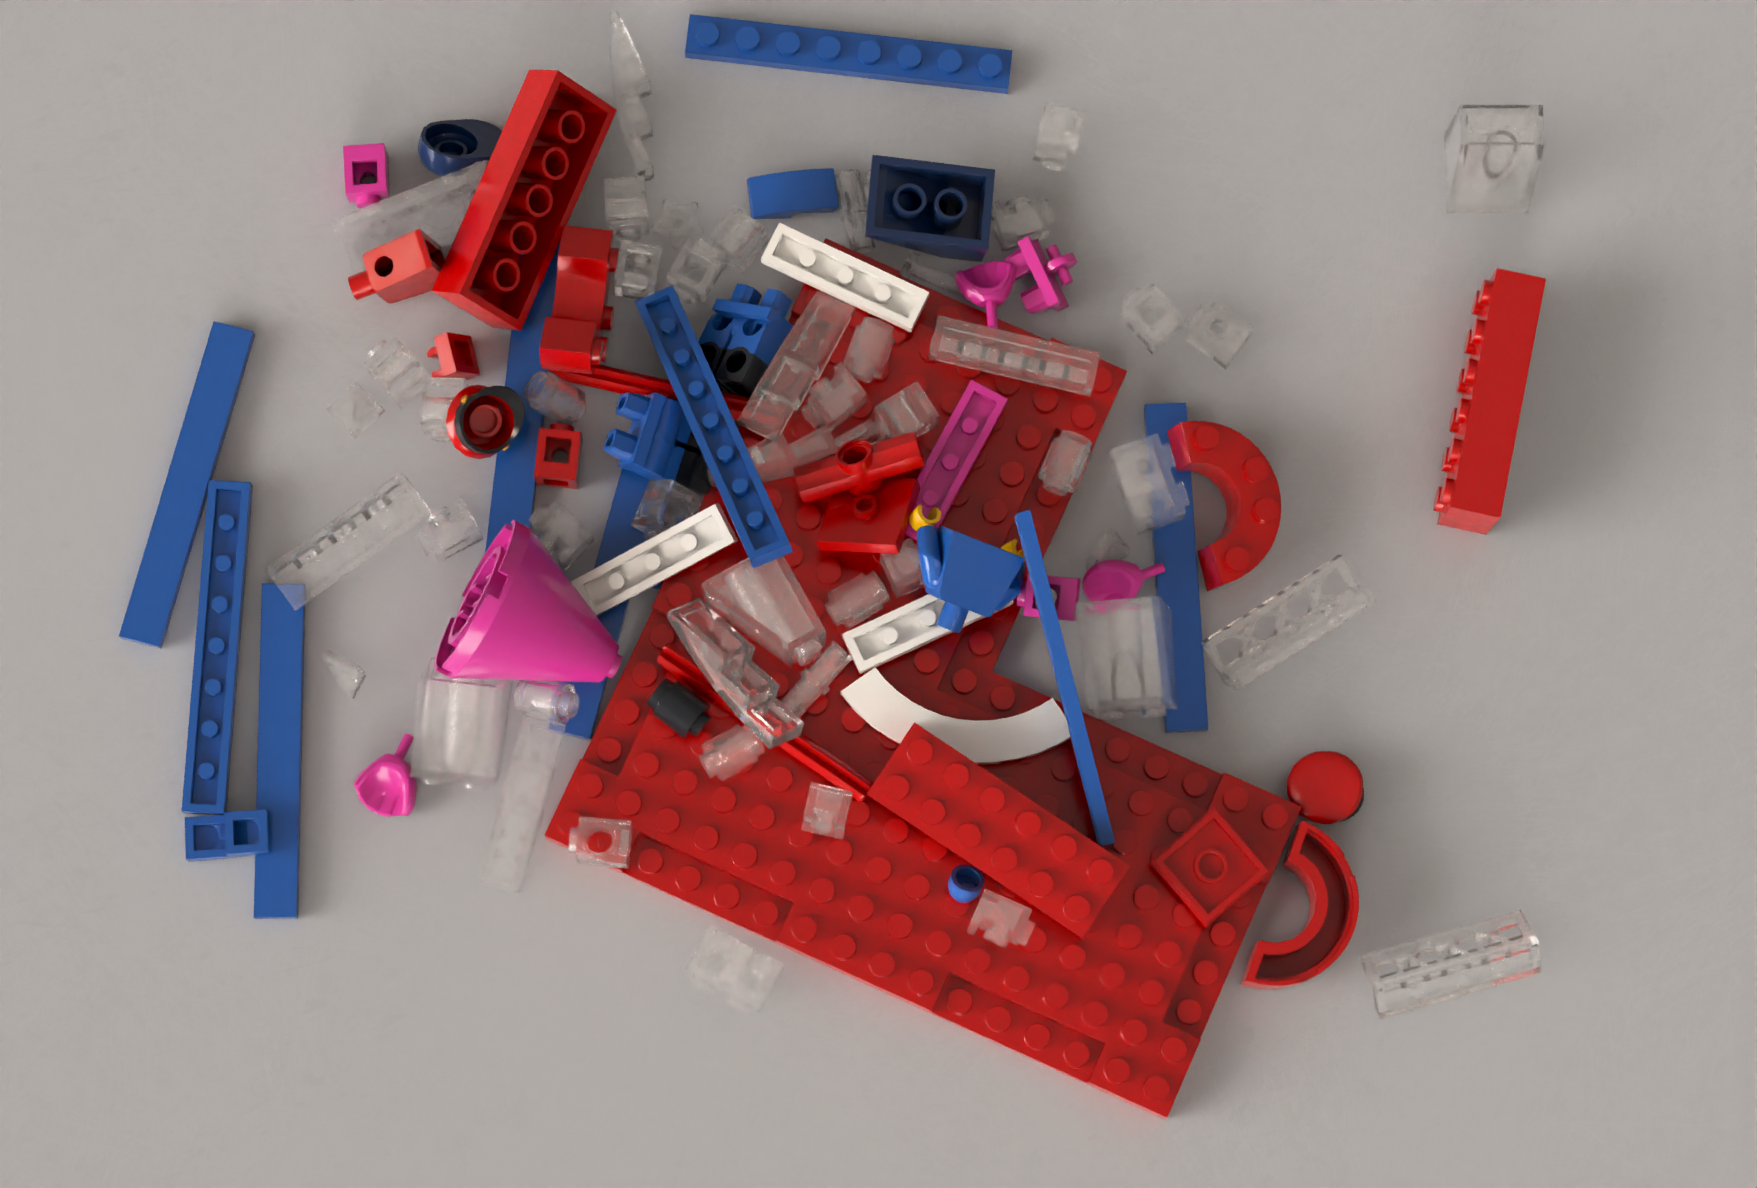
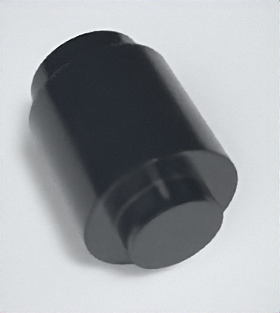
[646,678,712,739]

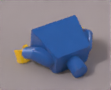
[909,504,1025,634]

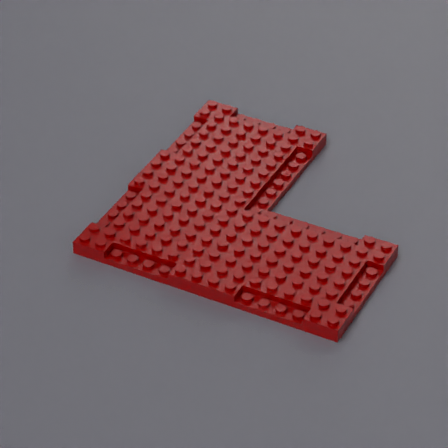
[544,238,1302,1119]

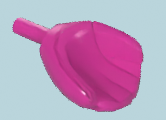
[954,261,1016,330]
[1082,560,1165,613]
[354,734,417,817]

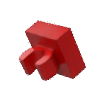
[427,332,480,380]

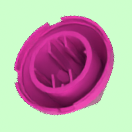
[434,519,622,683]

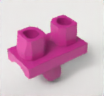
[1003,236,1077,314]

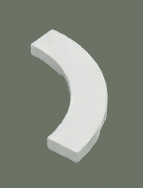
[840,668,1071,765]

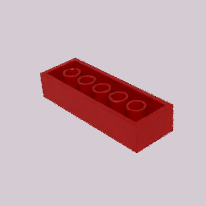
[432,69,617,331]
[1433,268,1546,535]
[867,722,1130,938]

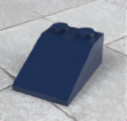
[865,155,995,262]

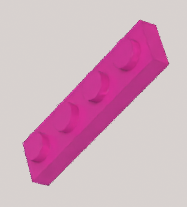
[905,380,1008,540]

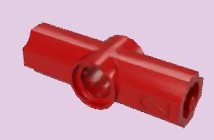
[793,432,926,503]

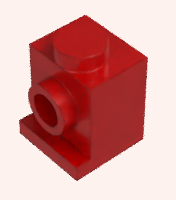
[534,423,583,489]

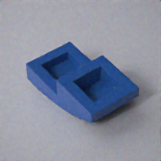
[747,168,839,219]
[185,809,270,862]

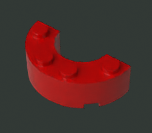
[540,225,620,375]
[1167,421,1281,591]
[1240,821,1359,990]

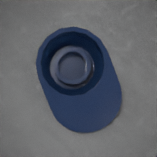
[418,119,502,178]

